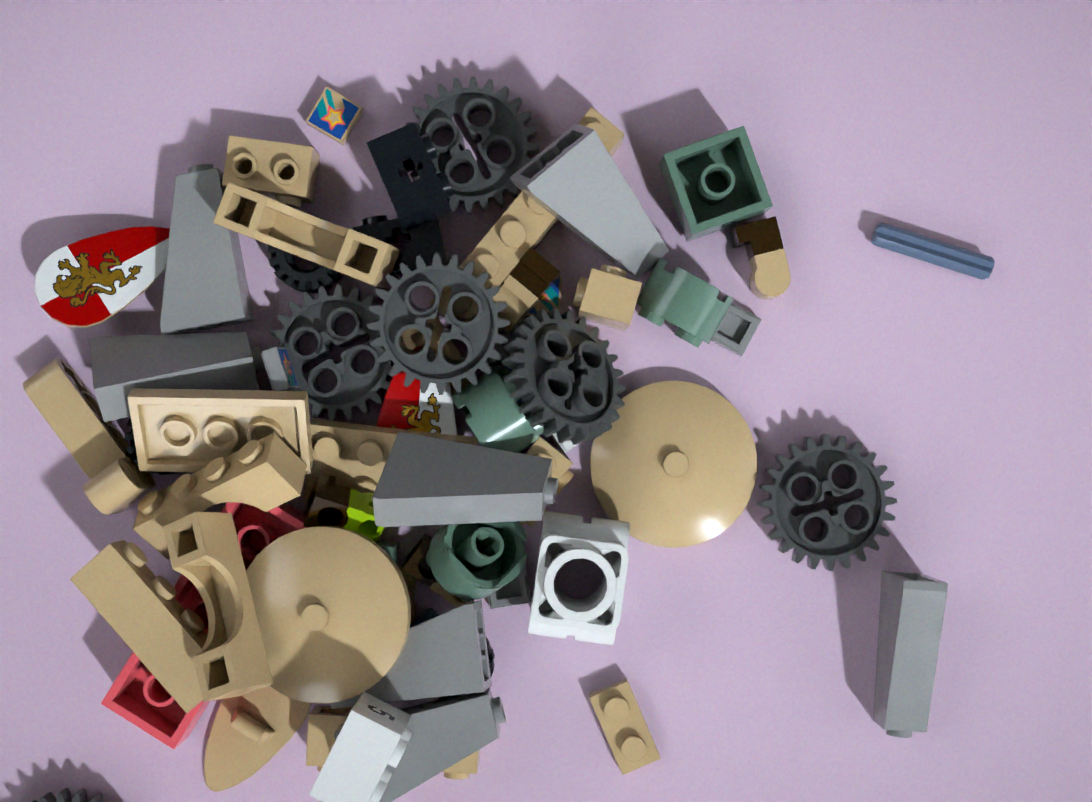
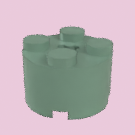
[636,258,734,348]
[451,366,544,453]
[426,521,527,602]

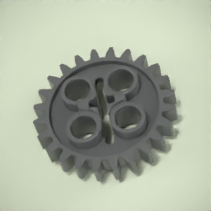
[406,77,539,215]
[367,252,510,395]
[267,284,403,421]
[502,308,626,445]
[757,434,897,571]

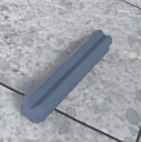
[871,222,995,280]

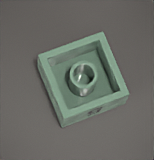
[659,126,773,242]

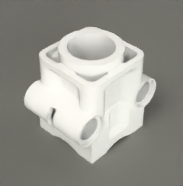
[528,510,630,646]

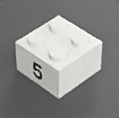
[309,692,413,802]

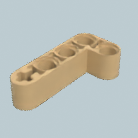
[23,357,156,515]

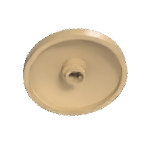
[590,381,757,548]
[246,526,411,703]

